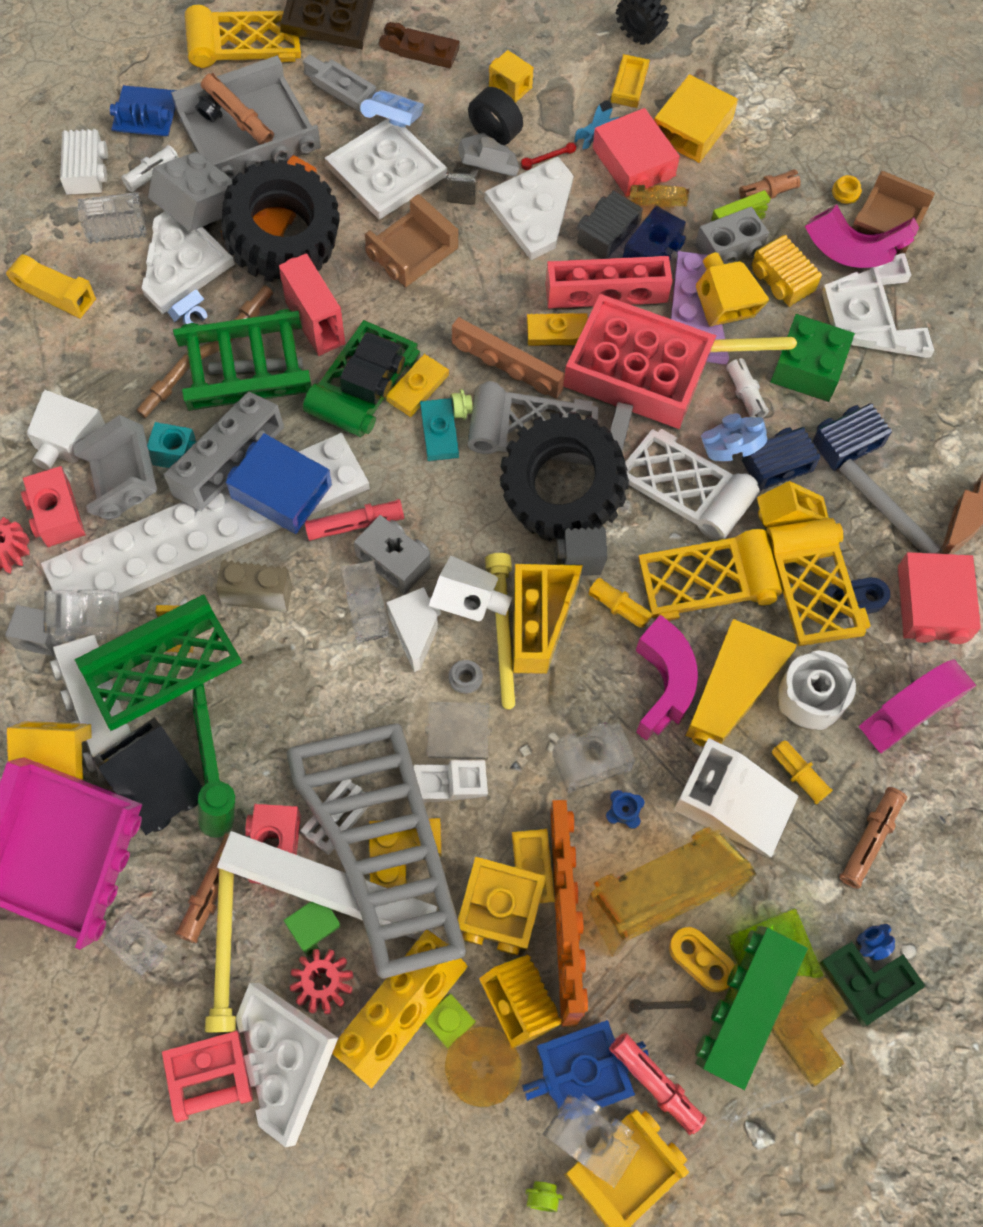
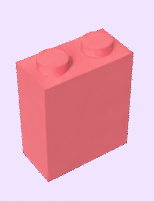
[592,108,680,197]
[279,253,345,356]
[898,552,981,644]

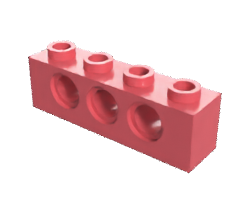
[545,256,672,309]

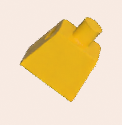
[696,252,769,327]

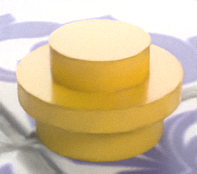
[832,175,862,204]

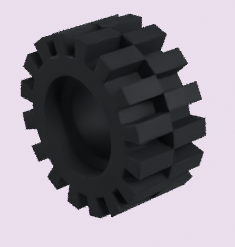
[616,0,669,45]

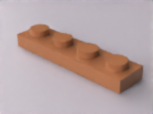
[452,317,565,399]

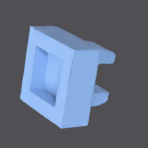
[168,289,208,324]

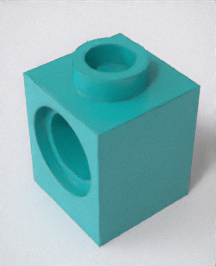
[147,422,197,468]

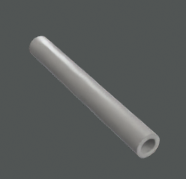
[839,459,942,554]

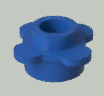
[606,790,645,829]
[857,924,895,960]

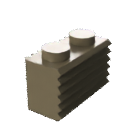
[216,559,292,612]

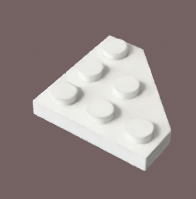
[484,156,574,260]
[142,211,235,314]
[236,983,338,1147]

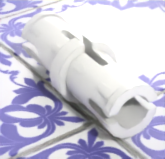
[121,145,179,193]
[726,358,769,418]

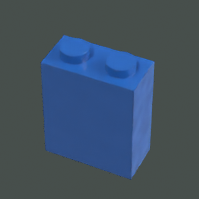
[226,433,332,534]

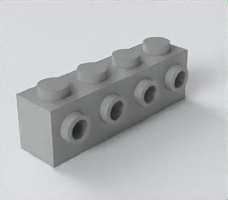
[164,392,284,511]

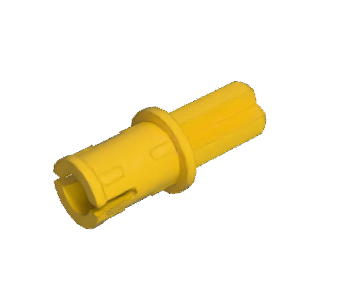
[588,577,652,628]
[771,740,833,805]

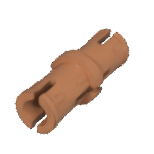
[739,169,801,199]

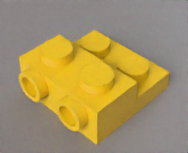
[458,856,546,955]

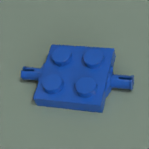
[522,1020,649,1123]

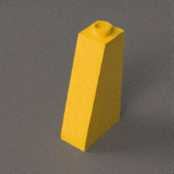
[685,619,797,747]

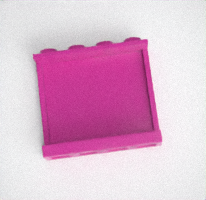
[0,757,142,950]

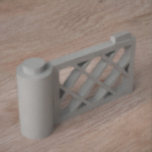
[468,381,599,466]

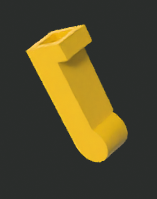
[6,254,96,319]

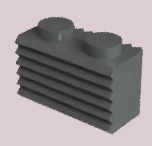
[577,190,643,259]
[554,527,607,576]

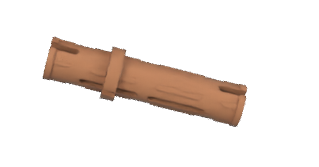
[200,73,274,145]
[839,787,908,889]
[175,834,229,944]

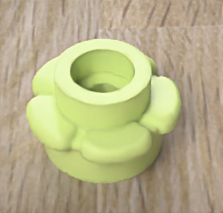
[450,389,473,420]

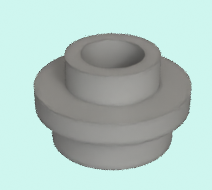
[449,660,483,694]

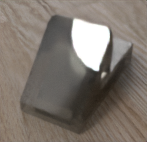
[446,160,481,205]

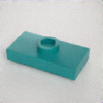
[420,398,459,461]

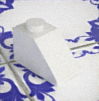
[387,587,441,672]

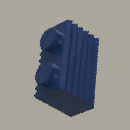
[812,403,892,471]
[741,427,820,491]

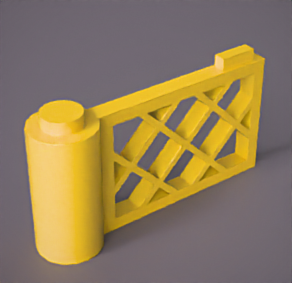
[184,5,301,68]
[766,518,871,646]
[638,529,783,621]

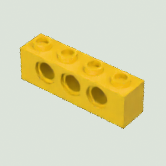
[332,930,468,1089]

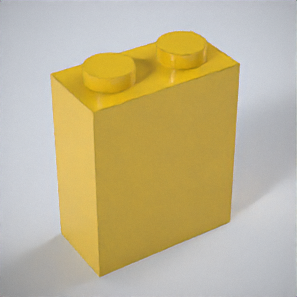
[654,74,738,163]

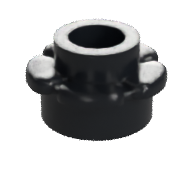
[195,95,223,123]

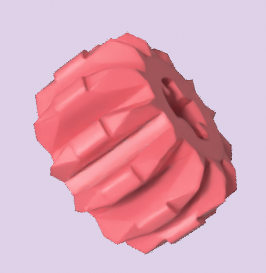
[0,517,30,574]
[290,949,354,1015]

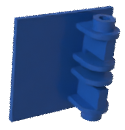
[110,85,177,137]

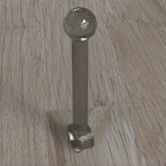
[629,996,706,1014]

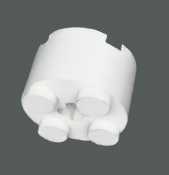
[778,650,856,730]

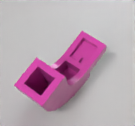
[805,204,919,268]
[636,615,698,741]
[859,659,977,754]

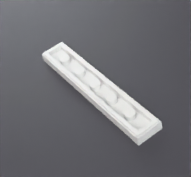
[217,831,437,940]

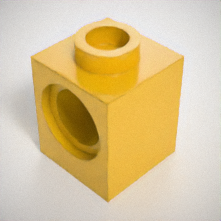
[489,50,534,103]

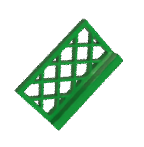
[74,594,242,731]

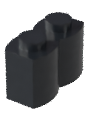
[340,332,405,405]

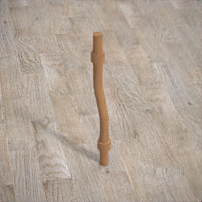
[136,285,273,419]

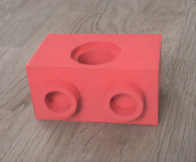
[21,466,86,548]
[245,804,301,884]

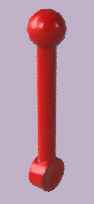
[521,142,576,170]

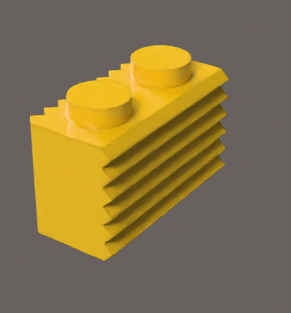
[751,235,822,307]
[479,955,561,1049]

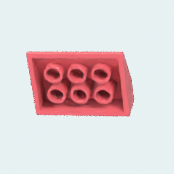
[563,294,716,429]

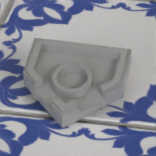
[458,133,520,176]

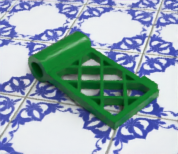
[303,320,420,437]
[192,683,235,838]

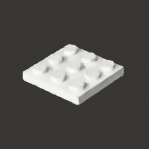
[325,118,447,220]

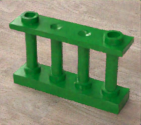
[173,309,312,411]

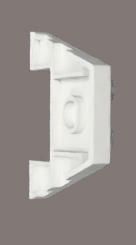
[822,253,934,358]

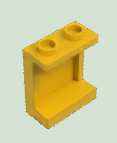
[7,721,92,780]
[564,1109,689,1227]

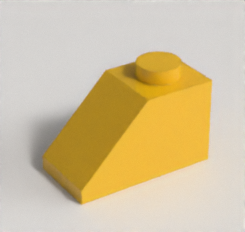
[757,481,829,527]

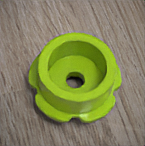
[525,1181,563,1212]

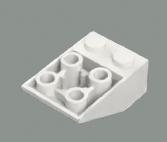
[674,738,798,858]

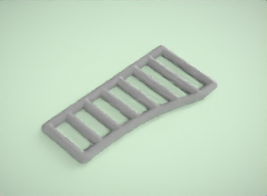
[287,723,466,978]

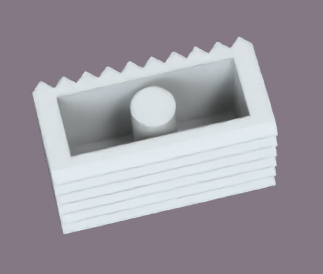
[60,129,108,195]

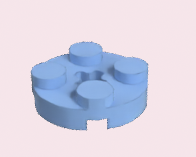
[701,413,768,461]

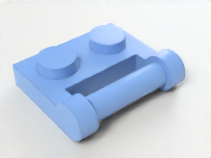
[360,90,424,127]

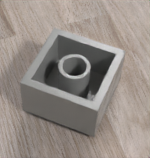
[148,151,232,232]

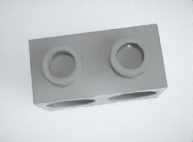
[695,206,769,264]

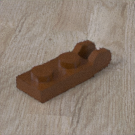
[378,22,460,69]

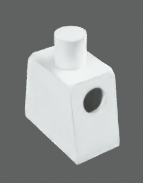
[27,390,105,470]
[429,556,513,621]

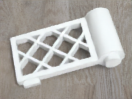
[626,429,760,541]

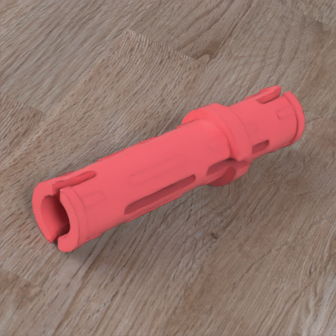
[305,499,404,541]
[609,1032,707,1135]

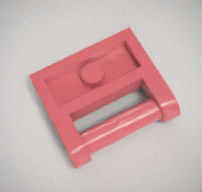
[162,1031,253,1123]

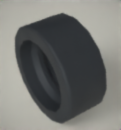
[468,87,523,145]

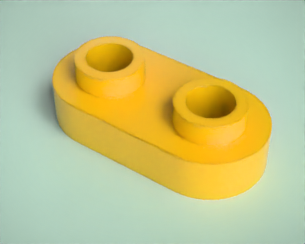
[669,927,735,992]

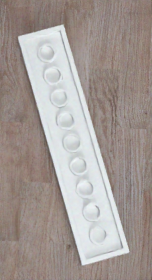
[41,433,370,623]

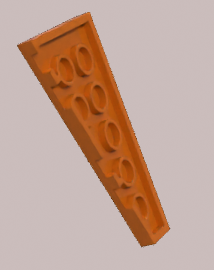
[550,800,588,1027]

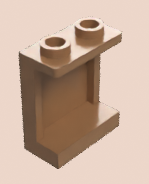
[852,171,935,256]
[365,194,459,287]

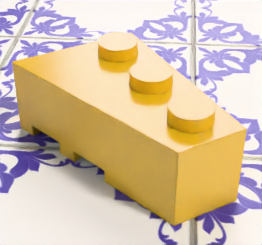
[513,564,583,674]

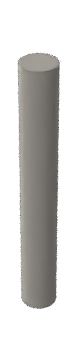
[209,357,303,375]

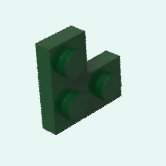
[819,941,926,1027]

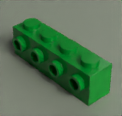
[695,926,808,1091]

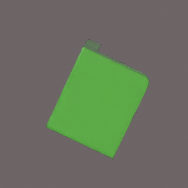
[283,902,340,957]

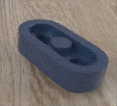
[822,577,890,619]

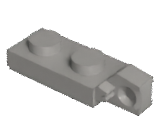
[303,54,376,112]

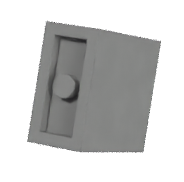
[73,415,157,520]

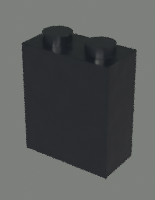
[93,717,203,835]

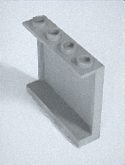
[171,55,321,179]

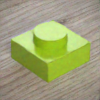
[424,993,476,1049]

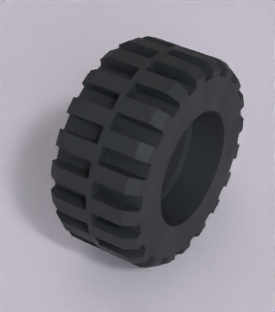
[222,160,340,282]
[499,412,629,541]

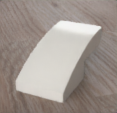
[413,760,488,802]

